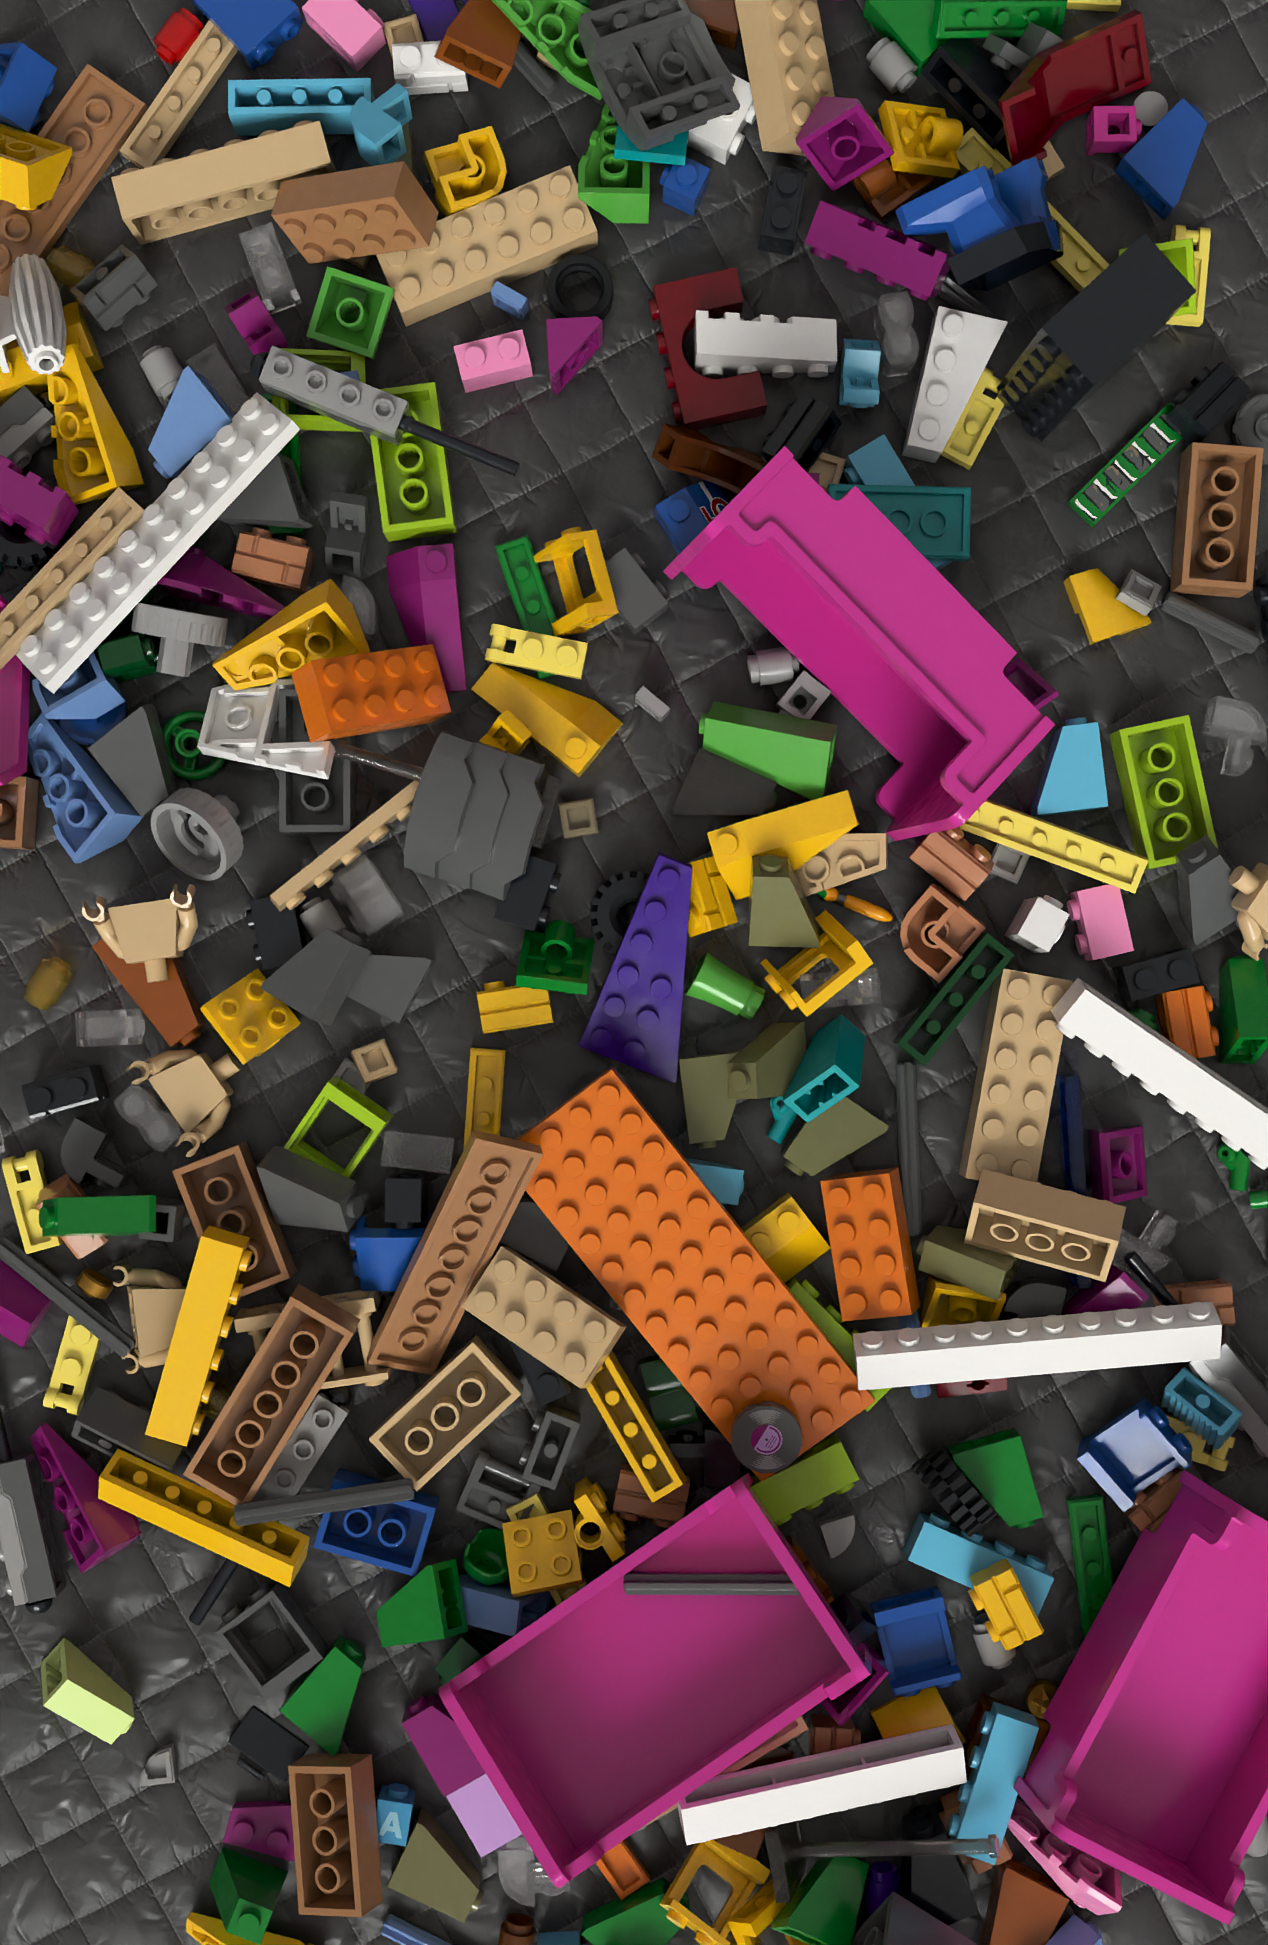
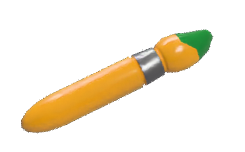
[816,887,893,922]

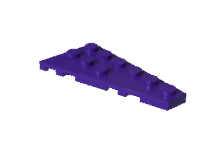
[579,852,692,1083]

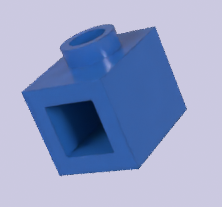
[659,157,710,217]

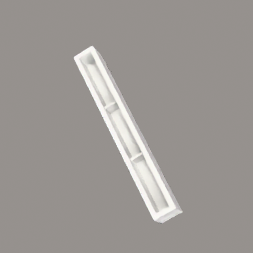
[1051,978,1268,1170]
[677,1724,967,1845]

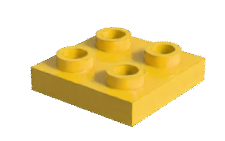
[878,100,963,178]
[200,968,301,1065]
[574,1476,627,1562]
[502,1509,584,1598]

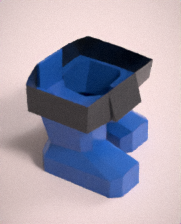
[895,157,1064,292]

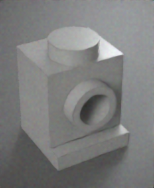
[775,670,831,720]

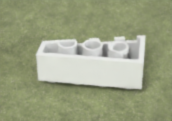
[902,306,1008,463]
[694,310,837,379]

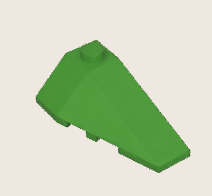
[491,0,602,100]
[578,103,650,224]

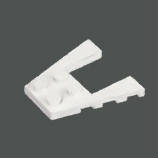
[197,676,335,779]

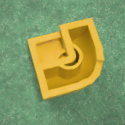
[423,126,507,217]

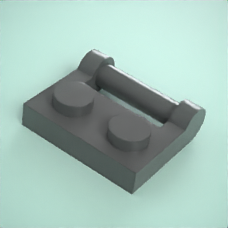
[455,1449,542,1530]

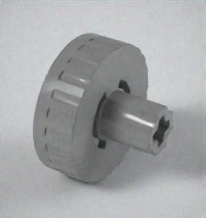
[131,602,229,677]
[151,788,244,881]

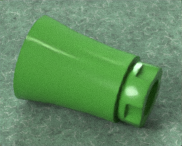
[684,951,765,1020]

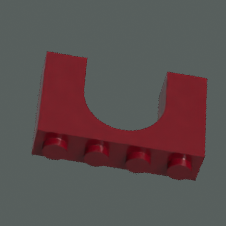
[648,267,767,430]

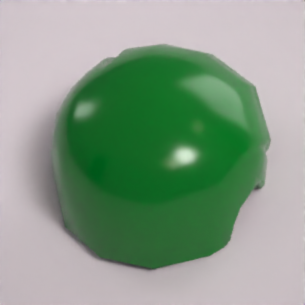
[462,1528,509,1586]

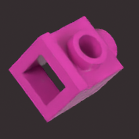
[1086,106,1142,156]

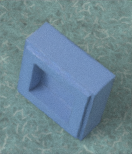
[490,281,529,320]

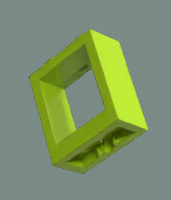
[272,348,366,432]
[284,1076,394,1179]

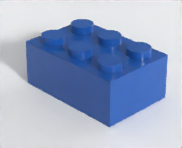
[313,1468,440,1577]

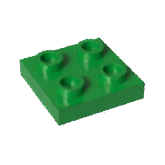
[516,920,595,995]

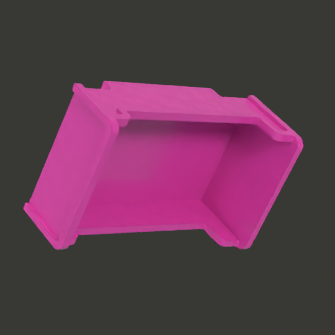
[663,446,1055,841]
[1013,1470,1268,1925]
[438,1472,872,1888]

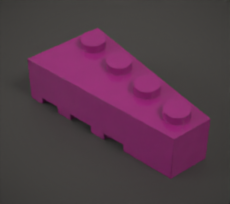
[804,200,955,301]
[0,455,79,547]

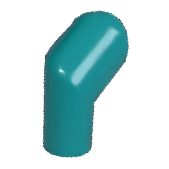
[766,1095,797,1144]

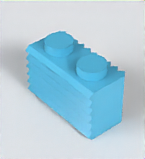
[1161,1367,1243,1449]

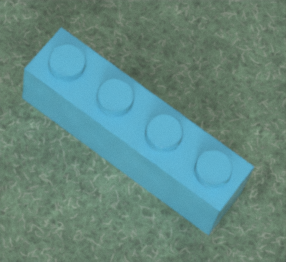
[228,78,376,136]
[843,434,952,570]
[903,1512,1054,1617]
[947,1701,1039,1865]

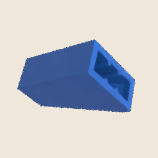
[1115,98,1208,221]

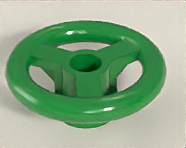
[162,710,226,780]

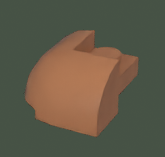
[900,883,986,983]

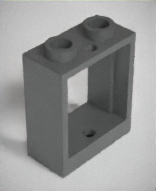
[216,1581,329,1701]

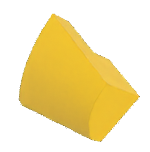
[1063,568,1152,645]

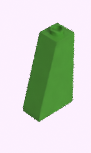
[699,701,838,800]

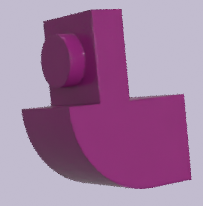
[224,289,289,355]

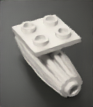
[0,254,67,375]

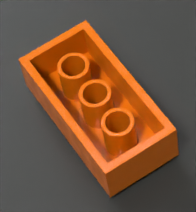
[291,644,452,743]
[820,1167,920,1321]

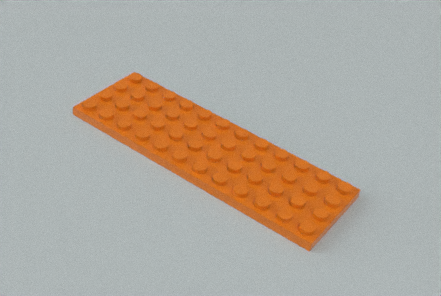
[516,1066,876,1481]

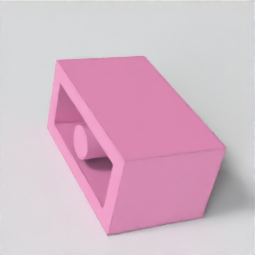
[302,0,386,73]
[453,329,533,393]
[1067,884,1134,961]

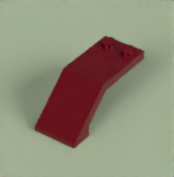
[998,9,1152,167]

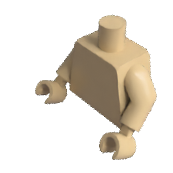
[1228,863,1268,961]
[82,884,198,983]
[126,1049,241,1157]
[112,1264,187,1374]

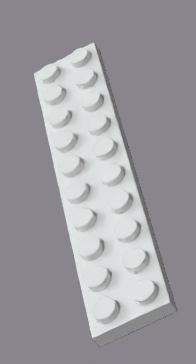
[15,392,300,694]

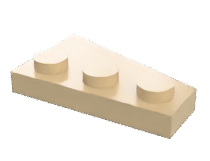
[794,833,888,897]

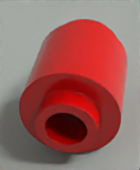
[153,7,204,65]

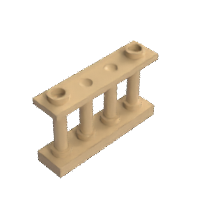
[234,1290,393,1390]

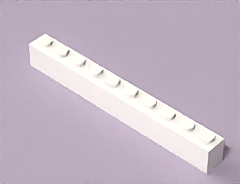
[853,1302,1222,1390]

